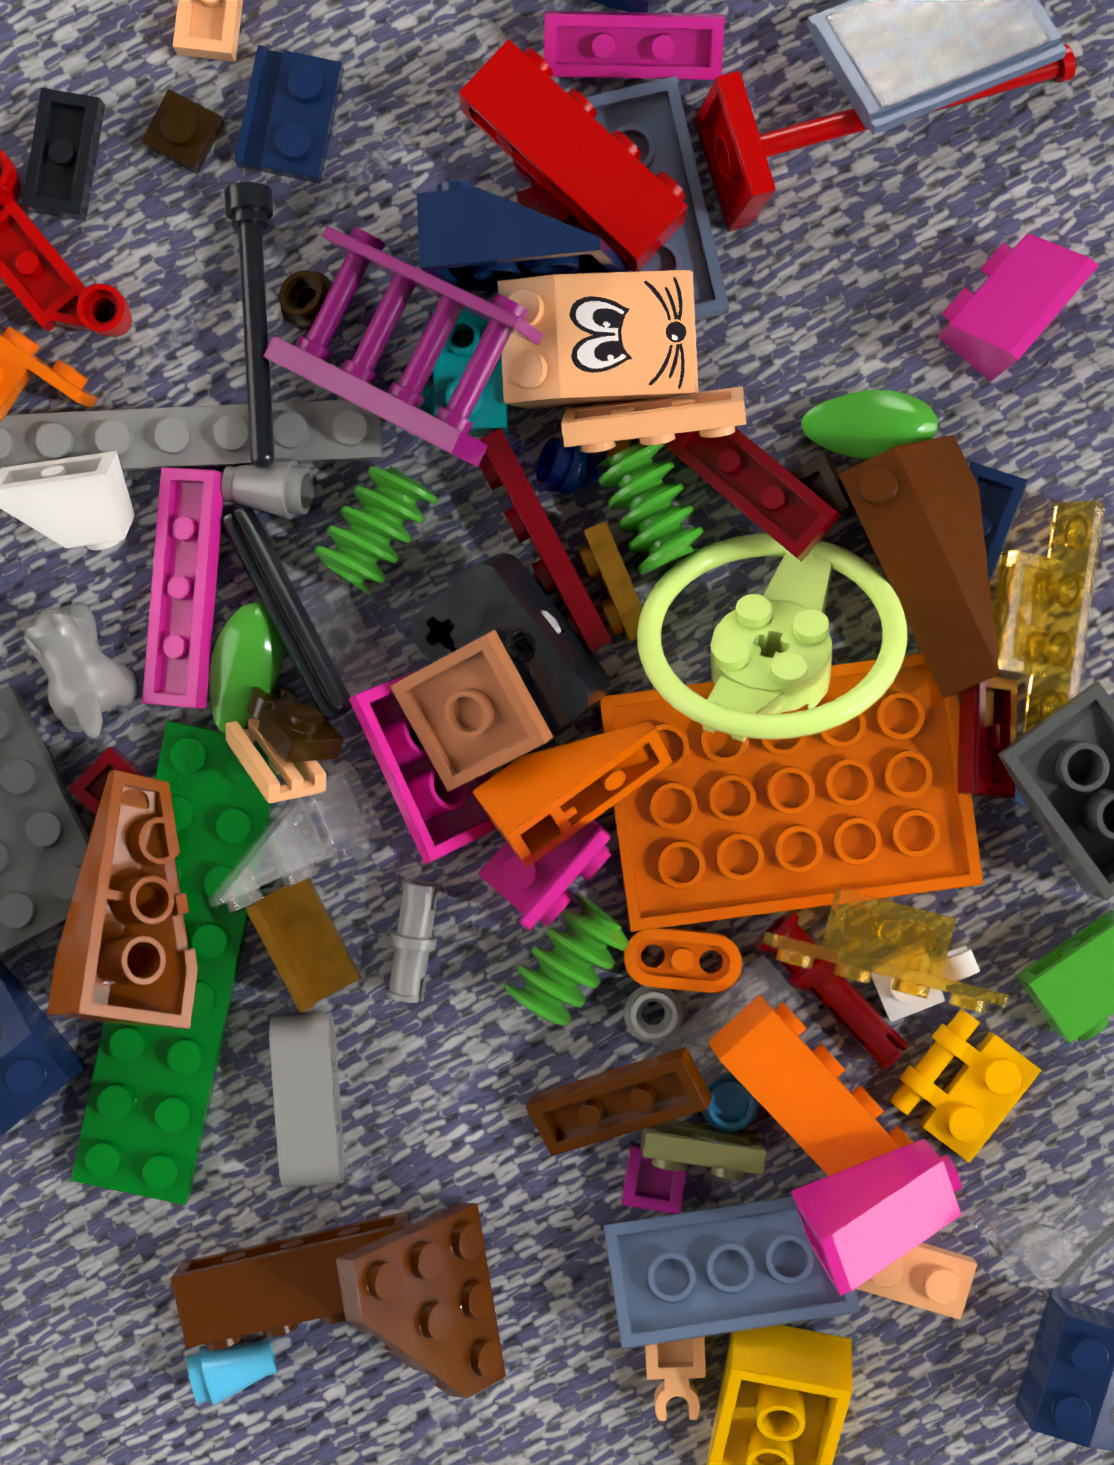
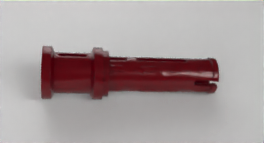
[755,910,909,1070]

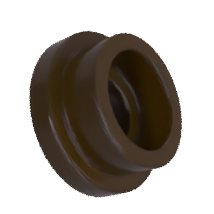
[279,270,333,330]

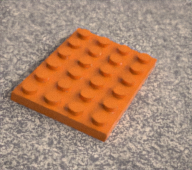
[599,653,983,932]

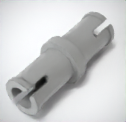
[387,879,440,1003]

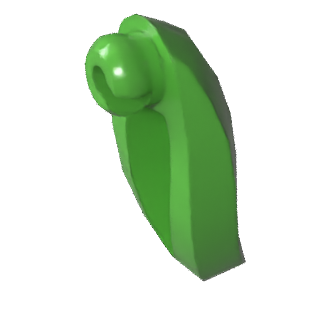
[801,390,938,459]
[209,602,283,734]

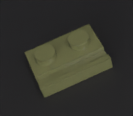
[639,1120,767,1180]

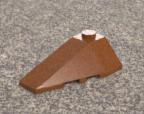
[47,770,198,1029]

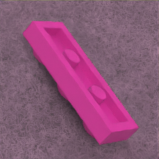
[544,10,725,80]

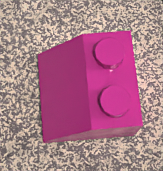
[937,233,1099,382]

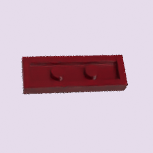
[666,427,841,562]

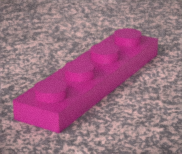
[142,467,223,709]

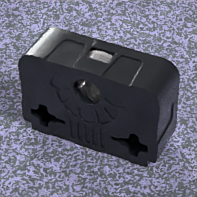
[410,553,609,759]

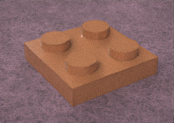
[390,630,553,792]

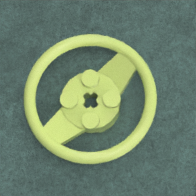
[637,533,907,742]

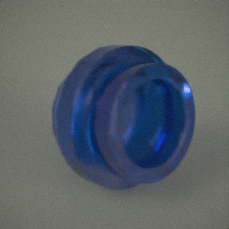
[536,437,600,496]

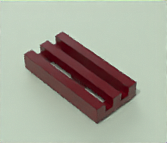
[958,677,1018,799]

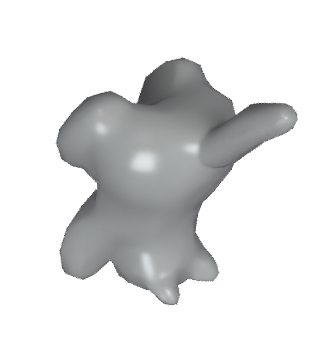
[24,602,137,738]

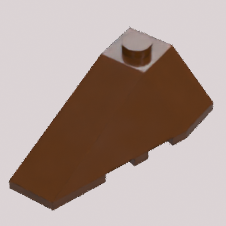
[839,435,1000,700]

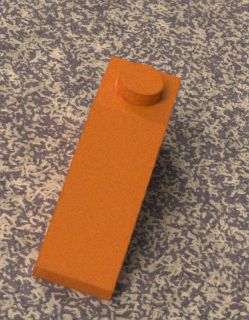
[472,721,673,868]

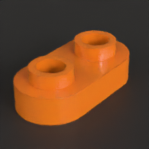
[623,927,742,993]

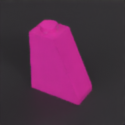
[790,1139,962,1296]

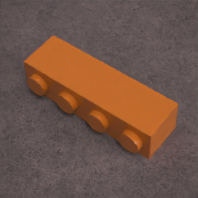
[708,994,914,1176]

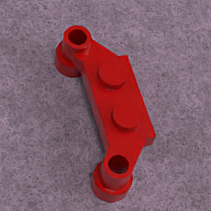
[0,149,132,337]

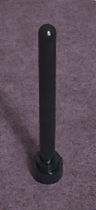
[224,182,275,469]

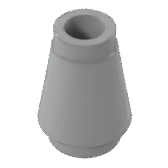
[221,460,314,519]

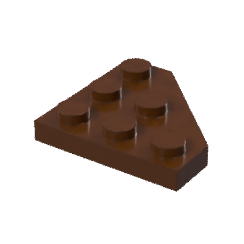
[336,1203,506,1399]

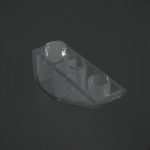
[208,766,383,913]

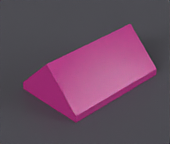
[349,669,497,864]

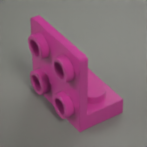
[478,819,611,931]

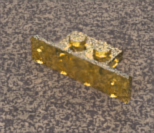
[993,501,1105,734]
[763,888,1009,1014]

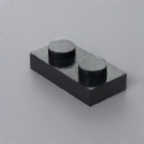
[21,88,105,221]

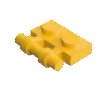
[889,1008,1042,1163]

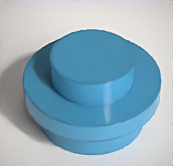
[702,1072,759,1132]

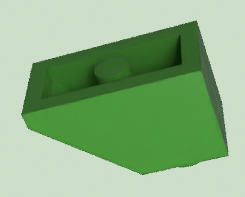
[1015,910,1114,1043]

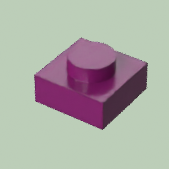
[621,1141,687,1214]

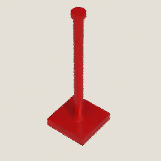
[694,44,1076,232]

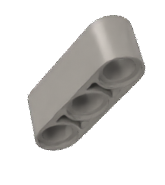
[269,1013,345,1188]

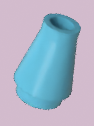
[186,1338,278,1406]

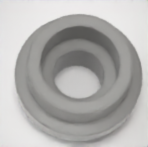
[624,985,683,1043]

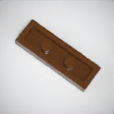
[526,1046,712,1156]

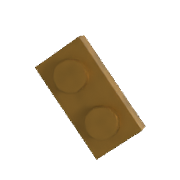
[577,521,642,643]

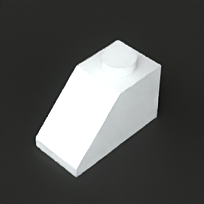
[0,451,135,550]

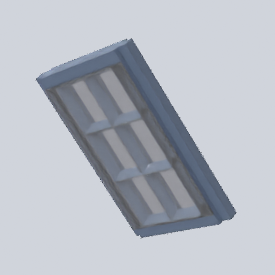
[807,0,1067,135]

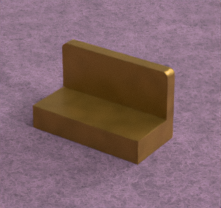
[245,874,362,1013]

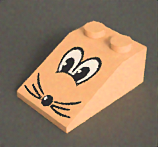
[498,270,699,409]

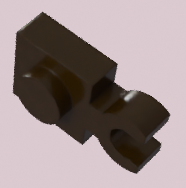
[248,686,344,763]

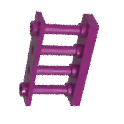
[263,226,544,467]

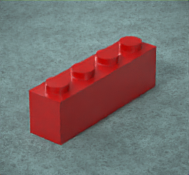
[458,39,688,272]

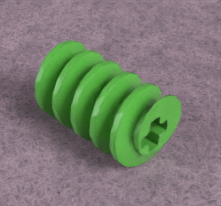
[596,444,704,575]
[314,465,439,597]
[504,891,629,1026]

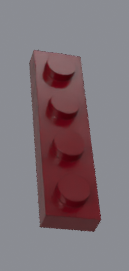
[479,428,612,653]

